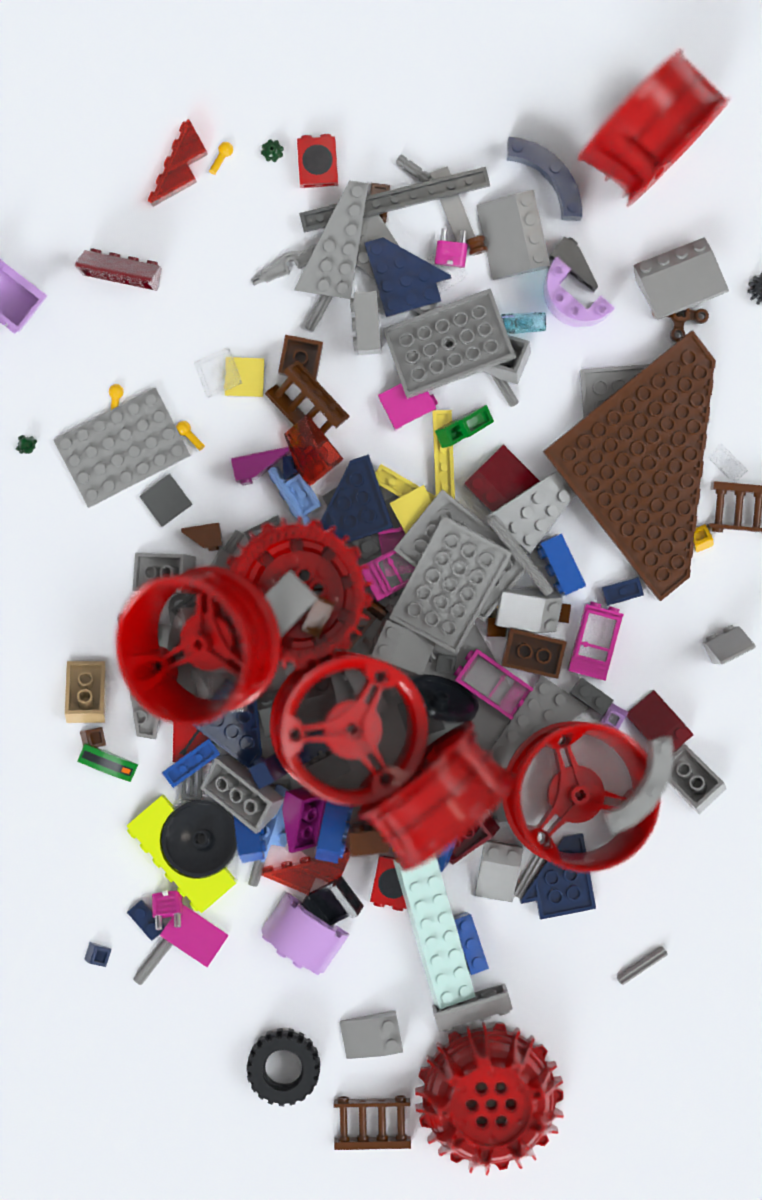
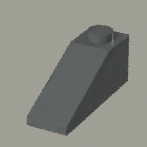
[549,236,599,292]

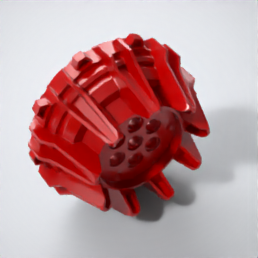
[222,516,374,669]
[415,1021,564,1176]

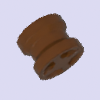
[466,235,488,256]

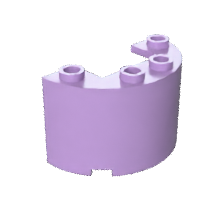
[543,257,615,327]
[0,259,48,334]
[261,892,350,975]

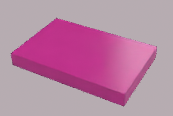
[159,904,229,968]

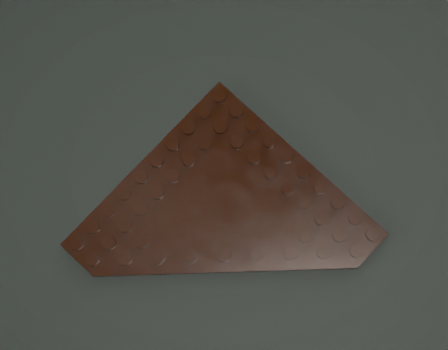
[542,330,716,602]

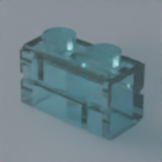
[501,312,546,334]

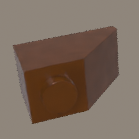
[181,522,224,552]

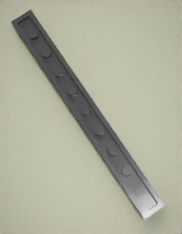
[299,166,490,233]

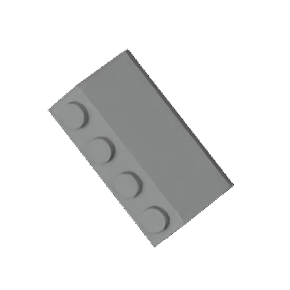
[200,754,285,834]
[432,983,513,1032]

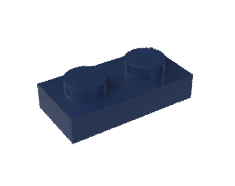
[601,577,644,606]
[127,899,166,941]

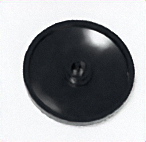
[409,674,479,723]
[162,800,237,878]

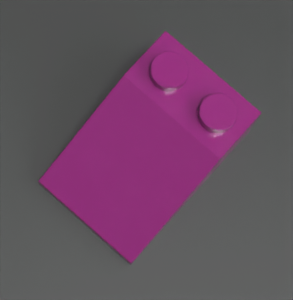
[231,447,290,486]
[282,787,327,853]

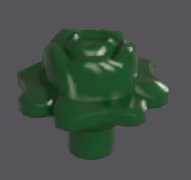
[261,139,284,162]
[15,435,37,454]

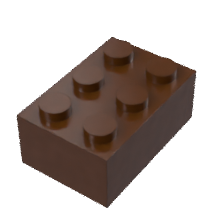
[501,628,567,679]
[348,822,390,857]

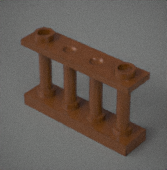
[264,360,350,450]
[707,481,762,533]
[333,1095,411,1150]

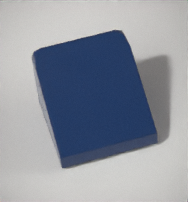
[283,455,304,480]
[84,942,112,967]

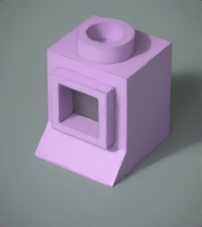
[599,703,629,730]

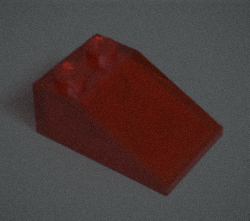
[284,414,344,486]

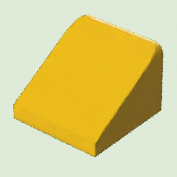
[693,524,714,552]

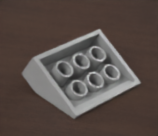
[476,189,550,280]
[633,237,729,320]

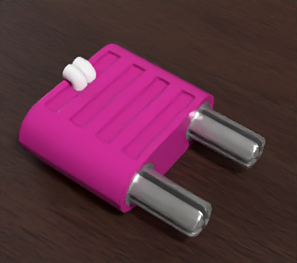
[434,228,468,268]
[152,890,183,930]

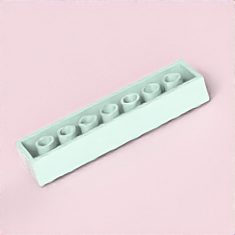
[393,856,476,1009]

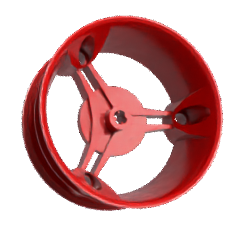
[577,48,733,208]
[115,566,281,726]
[270,651,428,805]
[357,721,517,871]
[502,721,661,872]

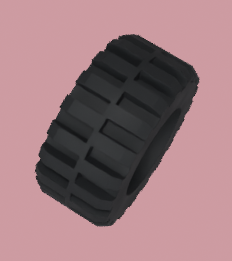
[246,1028,320,1107]

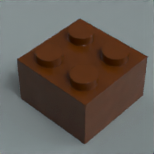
[278,334,324,380]

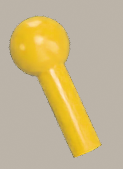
[209,142,234,175]
[108,384,124,410]
[176,421,205,451]

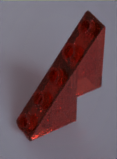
[148,119,208,207]
[261,847,351,895]

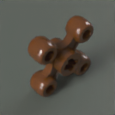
[651,308,709,343]

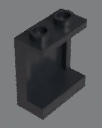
[301,876,364,926]

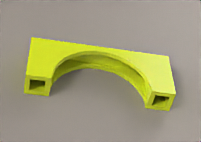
[126,794,238,914]

